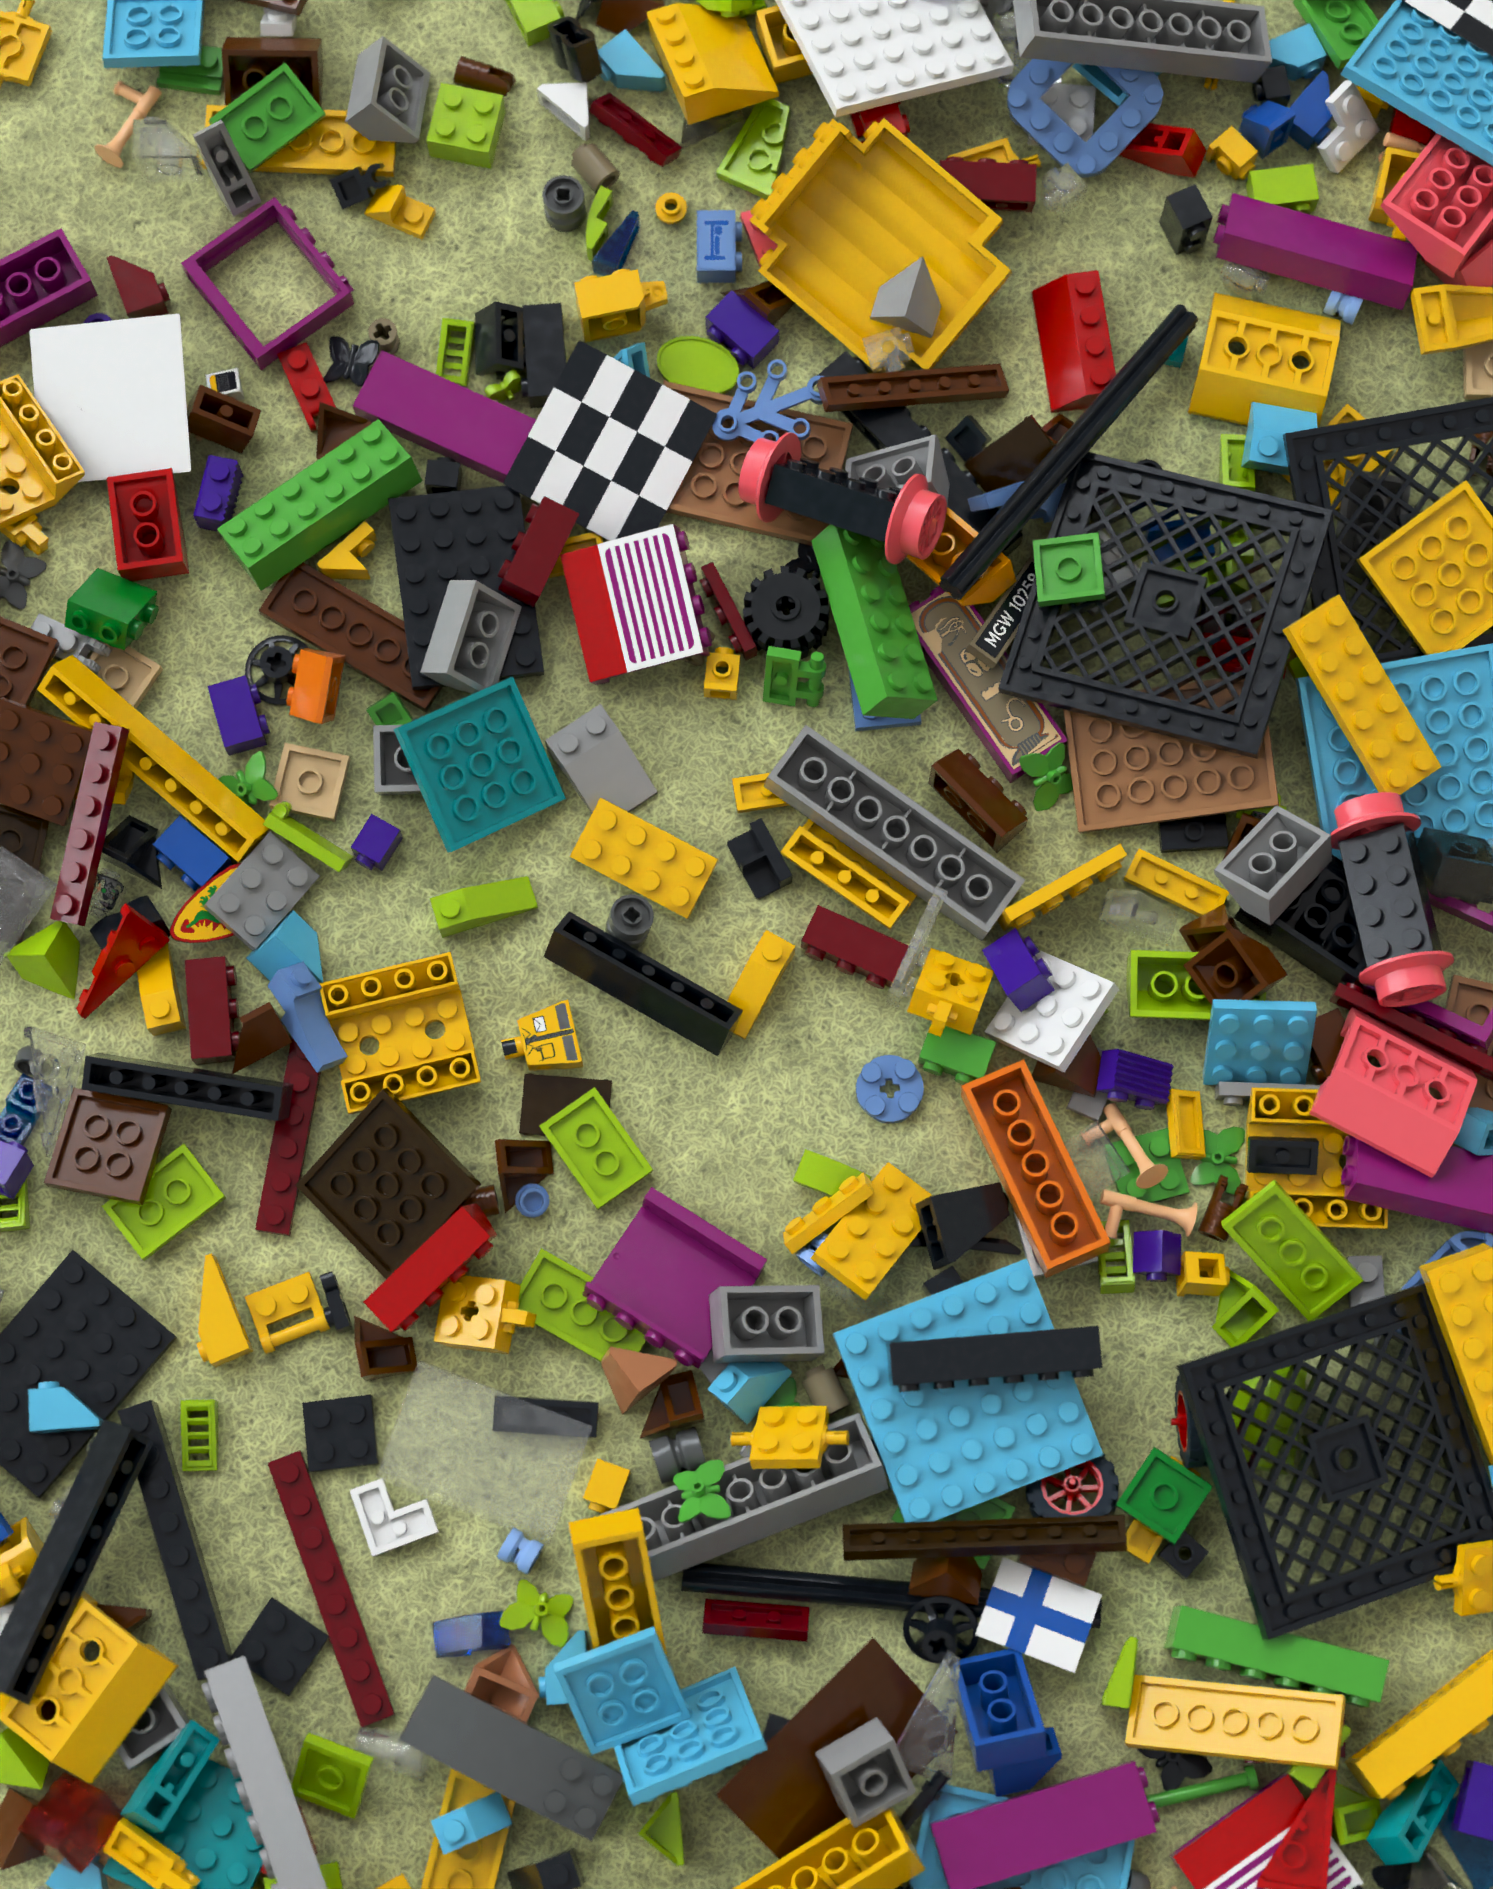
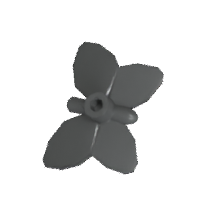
[0,540,47,609]

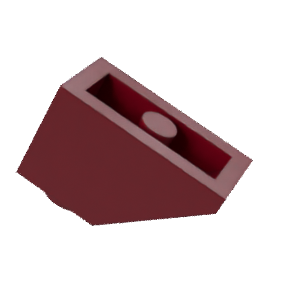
[106,255,170,319]

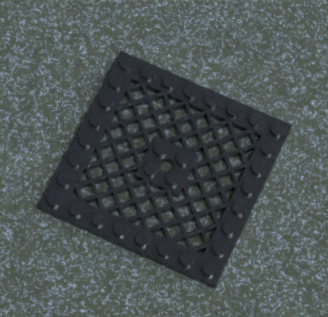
[1283,397,1493,663]
[998,452,1333,759]
[1176,1283,1493,1640]

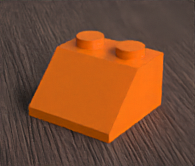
[286,648,345,724]

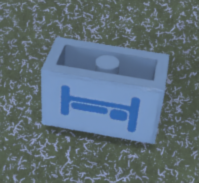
[697,210,742,283]

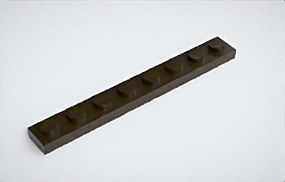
[843,1515,1127,1561]

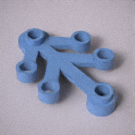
[712,359,825,442]

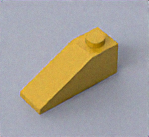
[727,930,795,1039]
[137,943,186,1036]
[196,1253,254,1367]

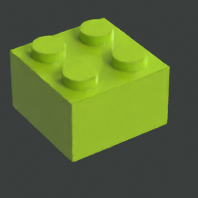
[426,83,506,169]

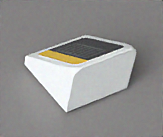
[206,368,244,400]

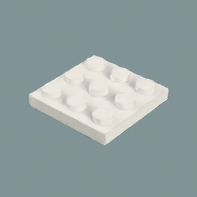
[985,950,1119,1073]

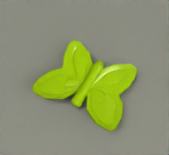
[499,1579,573,1647]

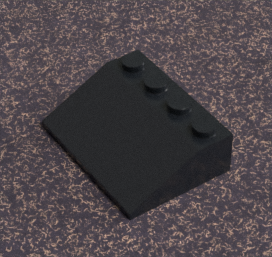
[1234,855,1367,987]

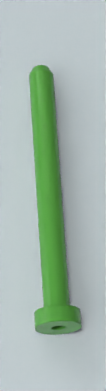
[1146,1765,1259,1808]

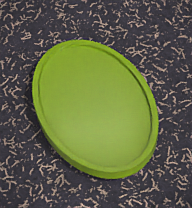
[657,336,740,394]

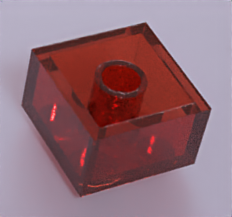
[18,1772,124,1874]

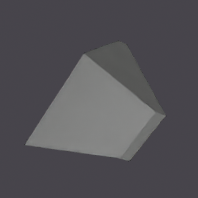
[870,256,941,338]

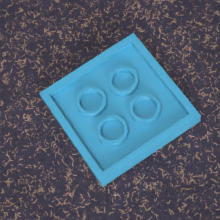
[102,0,205,68]
[1203,999,1317,1085]
[553,1626,691,1755]

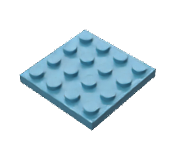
[614,1667,768,1806]

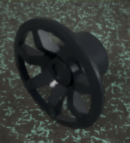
[245,635,308,705]
[903,1595,979,1664]

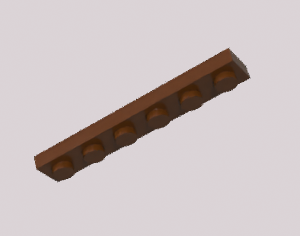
[817,364,1009,412]

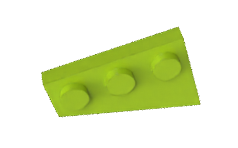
[716,99,791,199]

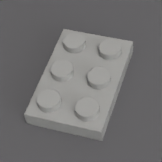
[202,832,320,951]

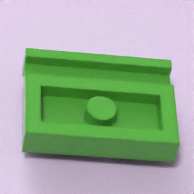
[157,45,223,96]

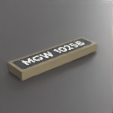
[965,557,1035,669]

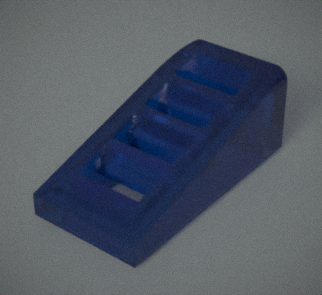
[592,210,640,276]

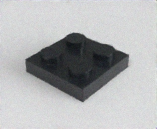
[302,1394,379,1473]
[232,1597,329,1696]

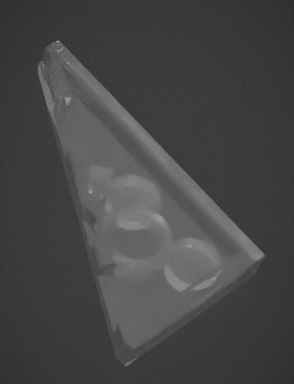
[886,886,948,1010]
[24,1027,86,1158]
[896,1651,960,1785]

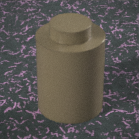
[571,143,620,193]
[802,1364,851,1416]

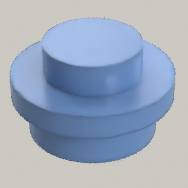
[515,1183,549,1218]

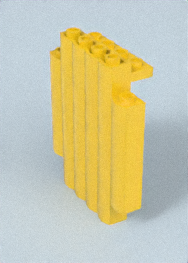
[749,118,1012,373]

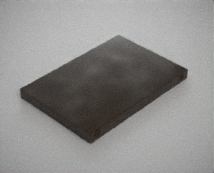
[964,414,1055,508]
[519,1073,612,1136]

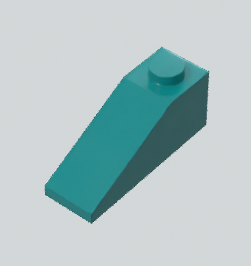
[120,1720,220,1834]
[1366,1759,1460,1866]

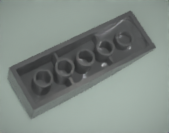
[399,1675,623,1841]

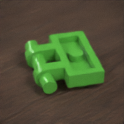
[763,646,826,707]

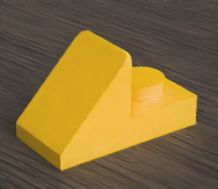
[364,185,436,240]
[317,521,377,580]

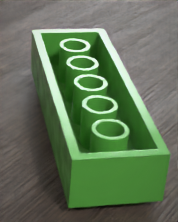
[217,419,423,591]
[811,524,938,719]
[1164,1605,1390,1708]

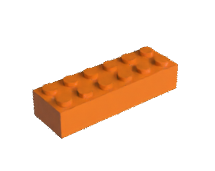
[961,1059,1111,1278]

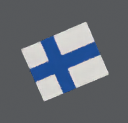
[975,1557,1102,1673]

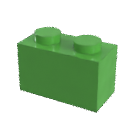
[918,1026,996,1085]

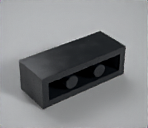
[521,303,566,408]

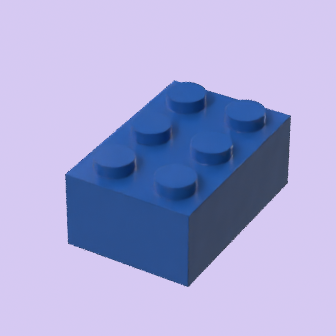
[951,1649,1047,1772]

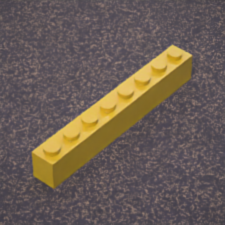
[37,655,271,863]

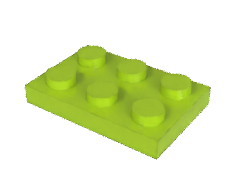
[539,1087,653,1210]
[102,1143,226,1261]

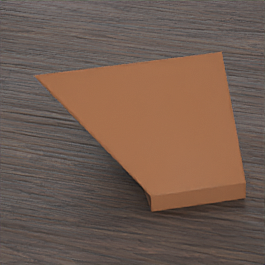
[601,1347,677,1414]
[464,1644,539,1723]

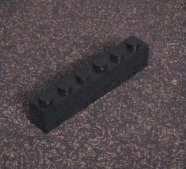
[544,911,743,1056]
[81,1053,294,1121]
[886,1326,1103,1392]

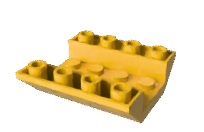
[1188,292,1341,428]
[0,374,85,529]
[319,952,481,1114]
[1245,1087,1388,1229]
[0,1590,178,1784]

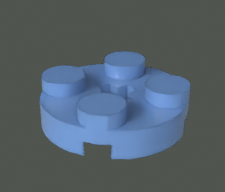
[856,1055,924,1124]

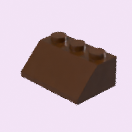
[221,37,323,107]
[928,748,1028,853]

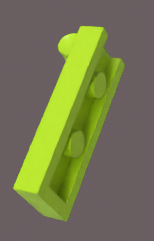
[263,801,354,872]

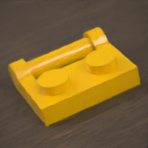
[245,1272,331,1354]

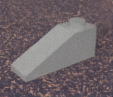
[193,120,262,216]

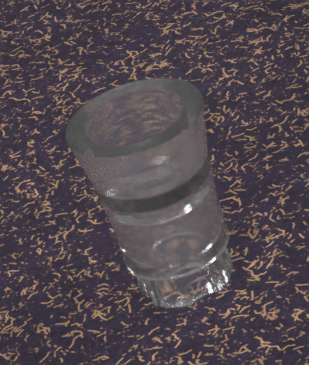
[354,1727,431,1782]

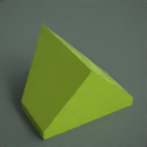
[5,921,80,1000]
[1211,1270,1279,1347]
[0,1728,50,1790]
[1331,1782,1382,1845]
[638,1791,685,1866]

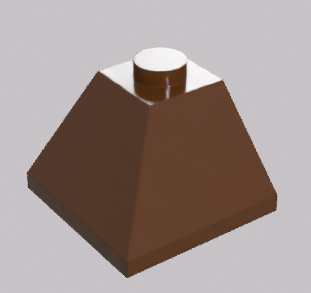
[1183,927,1288,1005]

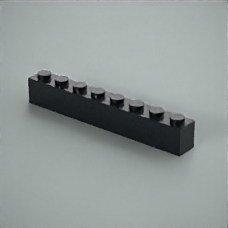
[817,351,1023,557]
[118,1400,234,1681]
[0,1420,154,1705]

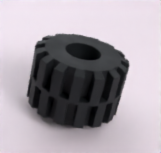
[743,566,829,659]

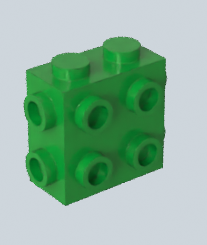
[64,568,159,650]

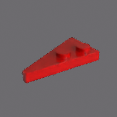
[76,903,170,1019]
[1256,1769,1337,1889]

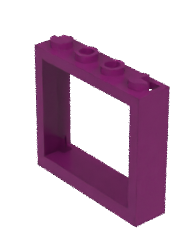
[181,197,354,370]
[1362,883,1493,1050]

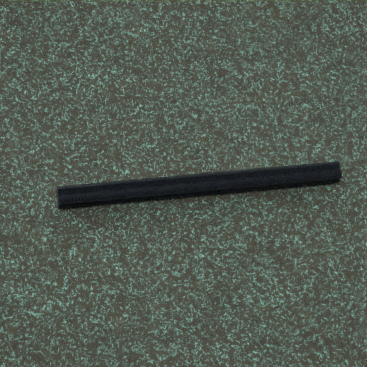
[939,304,1198,600]
[681,1563,1102,1628]

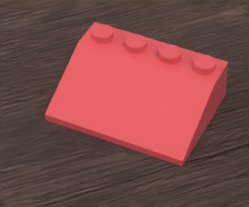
[1380,133,1493,278]

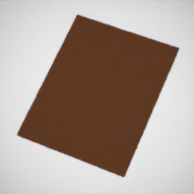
[716,1637,958,1860]

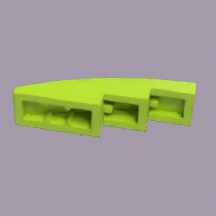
[1219,434,1256,564]

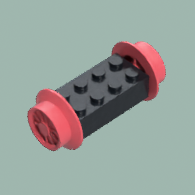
[738,432,947,565]
[1330,792,1454,1007]

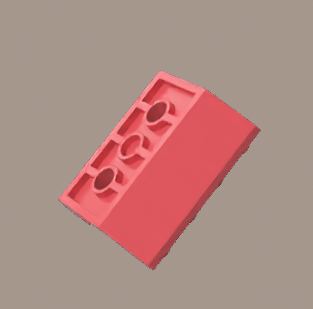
[1309,1007,1478,1178]

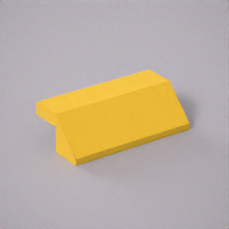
[780,819,917,929]

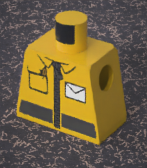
[501,1000,583,1071]

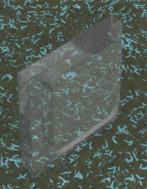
[1064,1121,1131,1199]

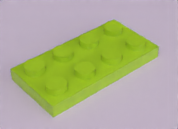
[1221,1179,1364,1321]
[518,1248,647,1362]

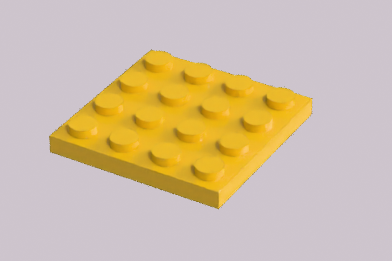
[1356,480,1493,655]

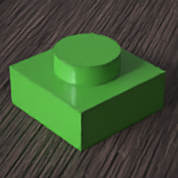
[366,691,413,725]

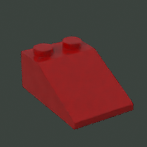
[106,468,189,581]

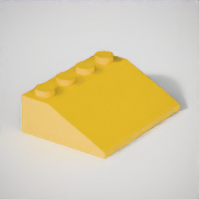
[646,3,780,125]

